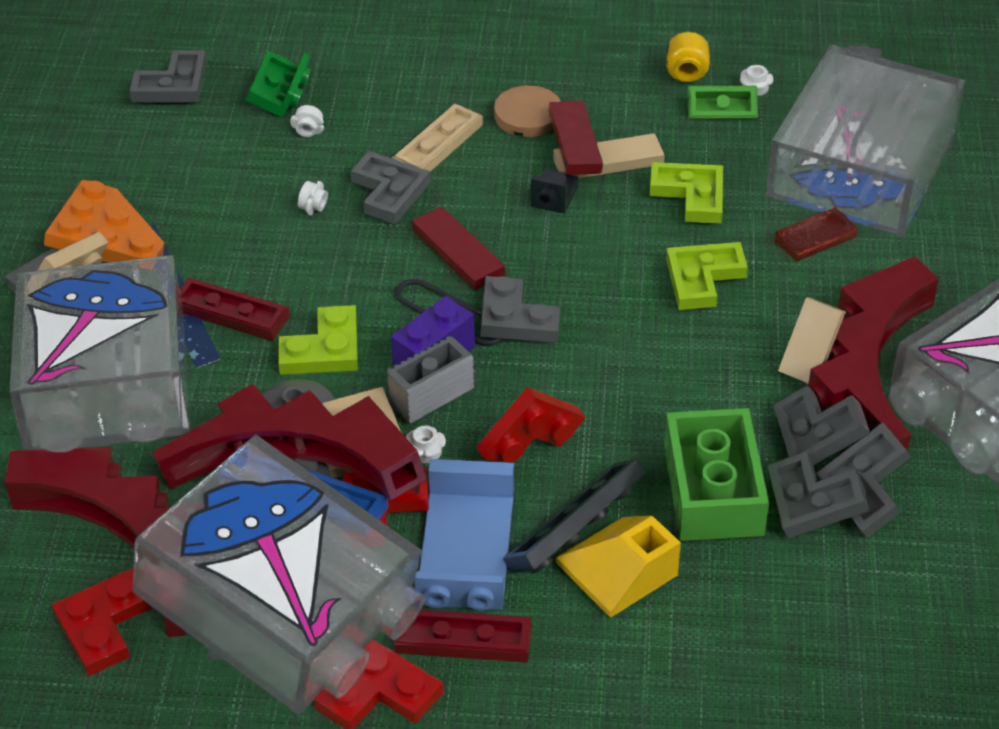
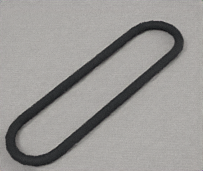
[395,279,503,346]

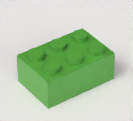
[664,408,769,541]

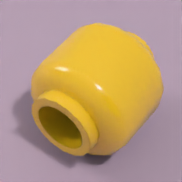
[666,32,710,82]

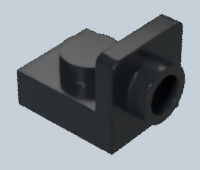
[531,169,578,214]

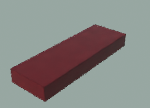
[548,101,603,175]
[412,206,505,290]
[170,277,290,341]
[394,608,532,663]

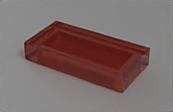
[775,207,858,262]

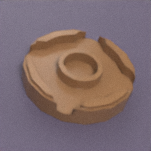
[494,85,561,138]

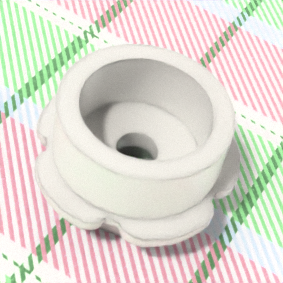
[740,65,773,96]
[290,105,324,137]
[298,181,328,215]
[406,426,446,463]

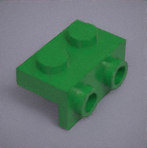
[246,50,311,118]

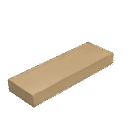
[392,104,483,171]
[553,133,665,178]

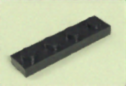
[503,458,646,573]

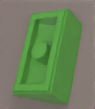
[687,86,758,120]

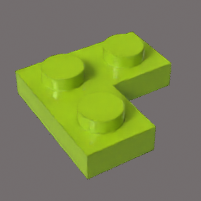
[650,162,723,224]
[666,242,748,310]
[279,305,358,375]

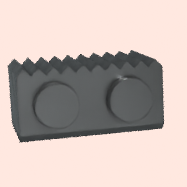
[387,336,475,424]

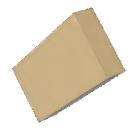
[778,297,846,383]

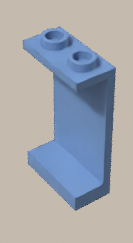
[414,459,514,611]

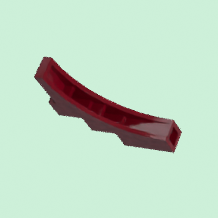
[808,256,939,452]
[152,384,427,501]
[5,447,209,637]

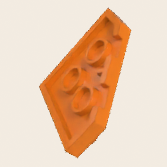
[44,179,164,274]

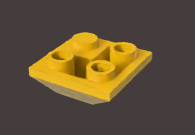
[556,516,681,618]

